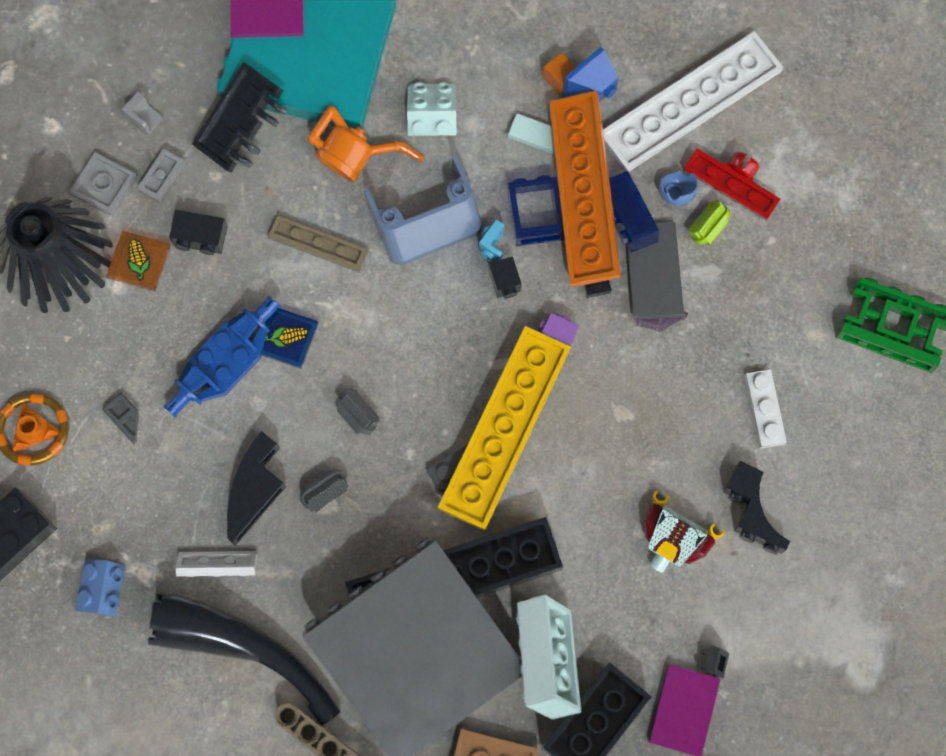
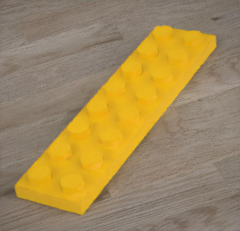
[438,326,571,531]

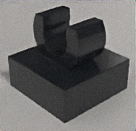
[696,646,730,679]

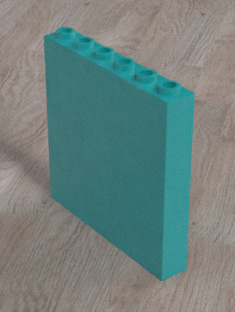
[217,0,397,129]

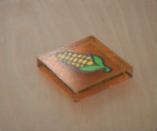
[107,231,171,291]

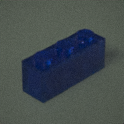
[609,171,659,253]

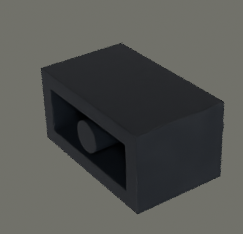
[169,210,228,255]

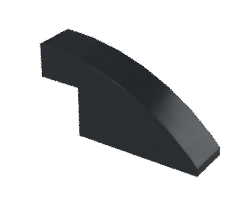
[227,431,286,546]

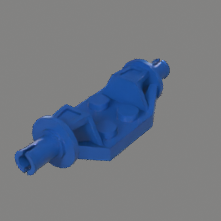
[163,295,280,417]

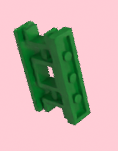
[836,277,946,373]

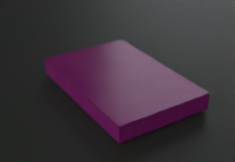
[230,0,304,38]
[649,664,721,756]

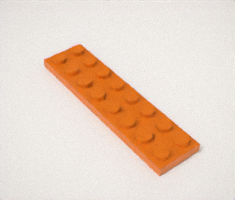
[549,91,621,287]

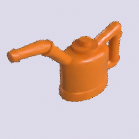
[308,106,425,183]

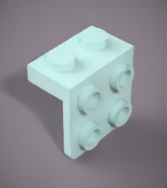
[407,82,457,136]

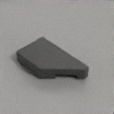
[102,392,139,444]

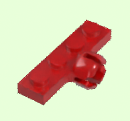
[683,148,781,221]

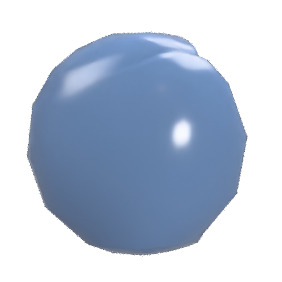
[659,170,699,206]

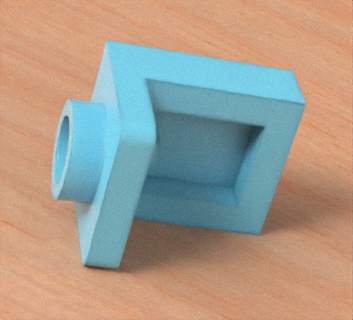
[479,220,504,262]

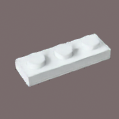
[745,369,787,449]
[175,551,258,577]

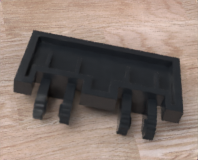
[192,62,287,173]

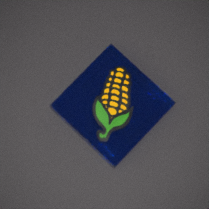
[262,308,319,369]

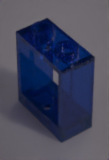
[507,175,565,247]

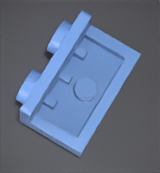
[75,559,125,617]

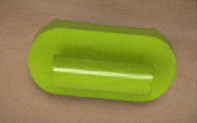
[688,200,730,246]

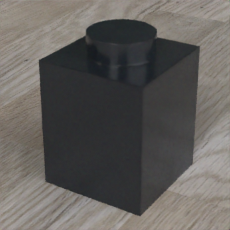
[489,257,522,299]

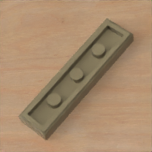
[268,214,369,273]

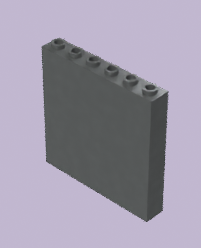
[302,538,522,756]

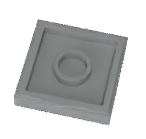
[69,151,138,217]

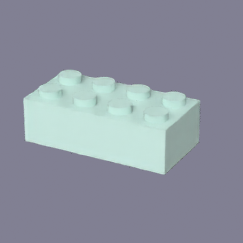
[516,595,581,719]

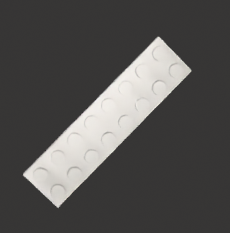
[603,31,784,173]

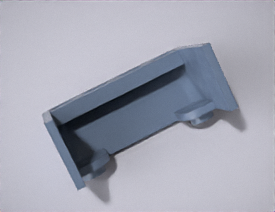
[364,154,481,265]

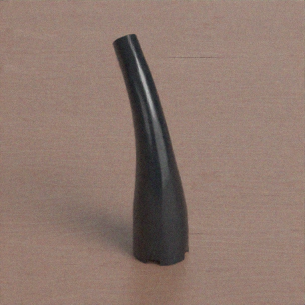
[148,592,341,726]

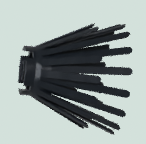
[0,197,113,313]

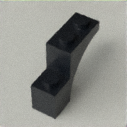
[723,461,790,555]

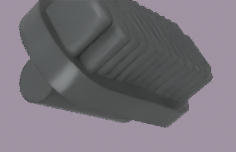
[335,388,380,435]
[300,469,349,513]

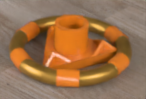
[0,393,69,466]

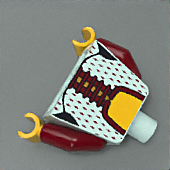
[644,491,725,573]

